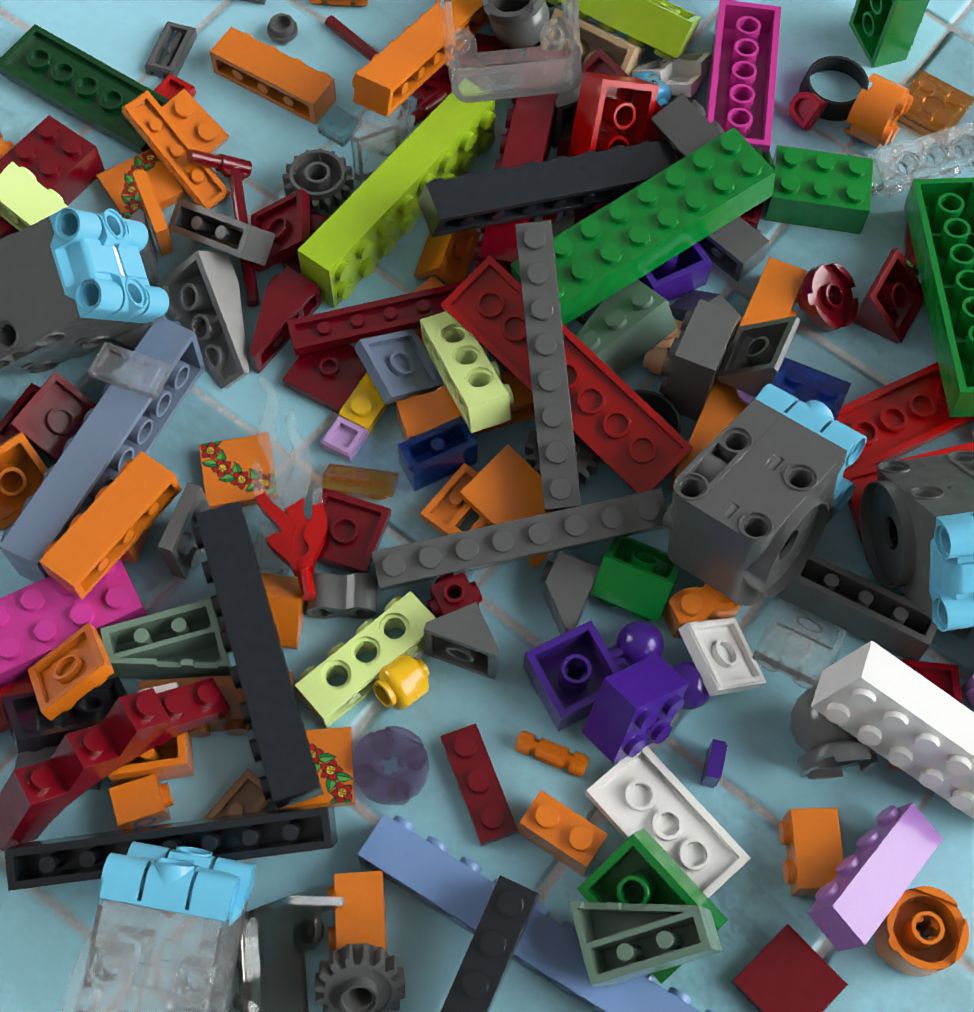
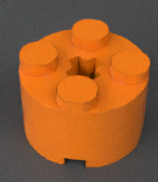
[844,73,914,149]
[875,886,969,977]

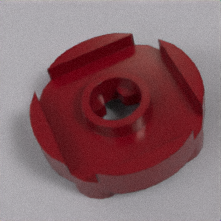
[798,263,859,332]

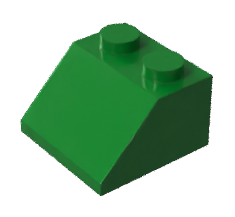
[590,537,681,622]

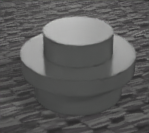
[267,13,298,43]

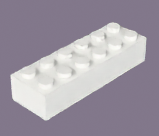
[811,641,974,819]

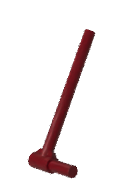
[325,15,448,136]
[187,149,260,307]

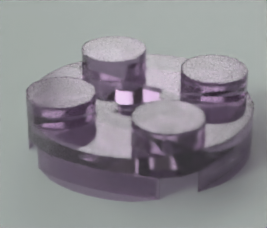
[352,726,429,805]

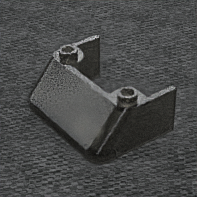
[222,896,345,1012]

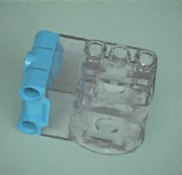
[62,841,256,1012]

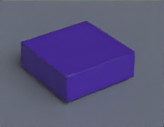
[700,739,728,788]

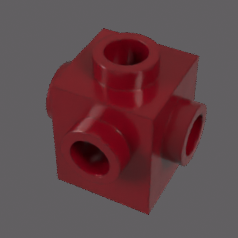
[426,572,483,618]

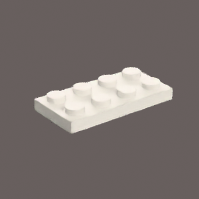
[585,746,751,898]

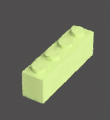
[0,162,68,231]

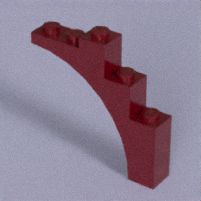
[0,677,230,852]

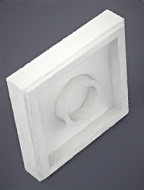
[678,617,766,696]

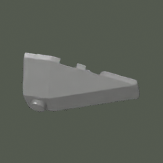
[157,250,249,388]

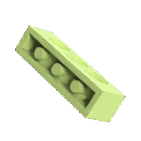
[420,311,514,433]
[295,591,436,729]

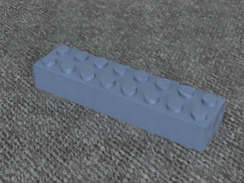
[0,317,205,582]

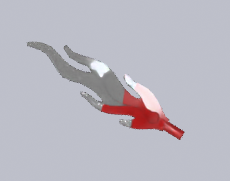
[253,376,328,601]

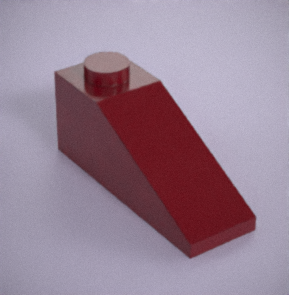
[249,266,322,374]

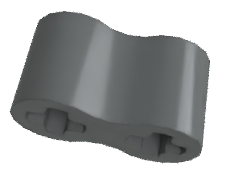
[306,573,378,619]

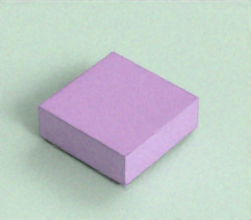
[320,415,369,463]

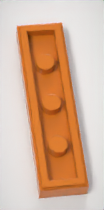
[121,90,231,210]

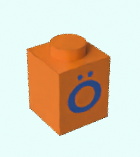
[109,773,174,830]

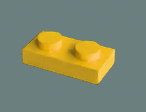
[338,372,389,434]

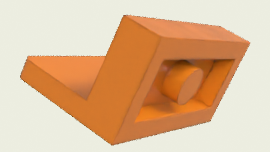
[414,229,481,285]

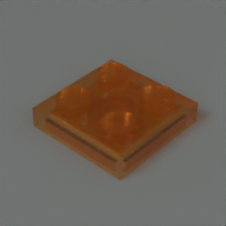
[897,69,974,146]

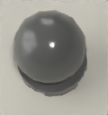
[481,0,550,50]
[790,687,878,780]

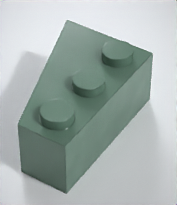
[576,280,677,375]
[100,598,232,679]
[569,901,723,987]

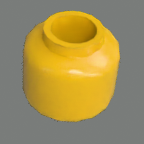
[373,654,429,710]

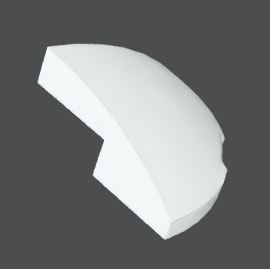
[632,53,711,97]

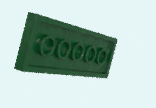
[0,24,169,154]

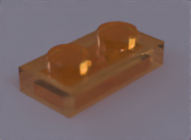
[322,463,399,500]

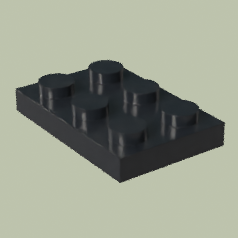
[2,677,127,753]

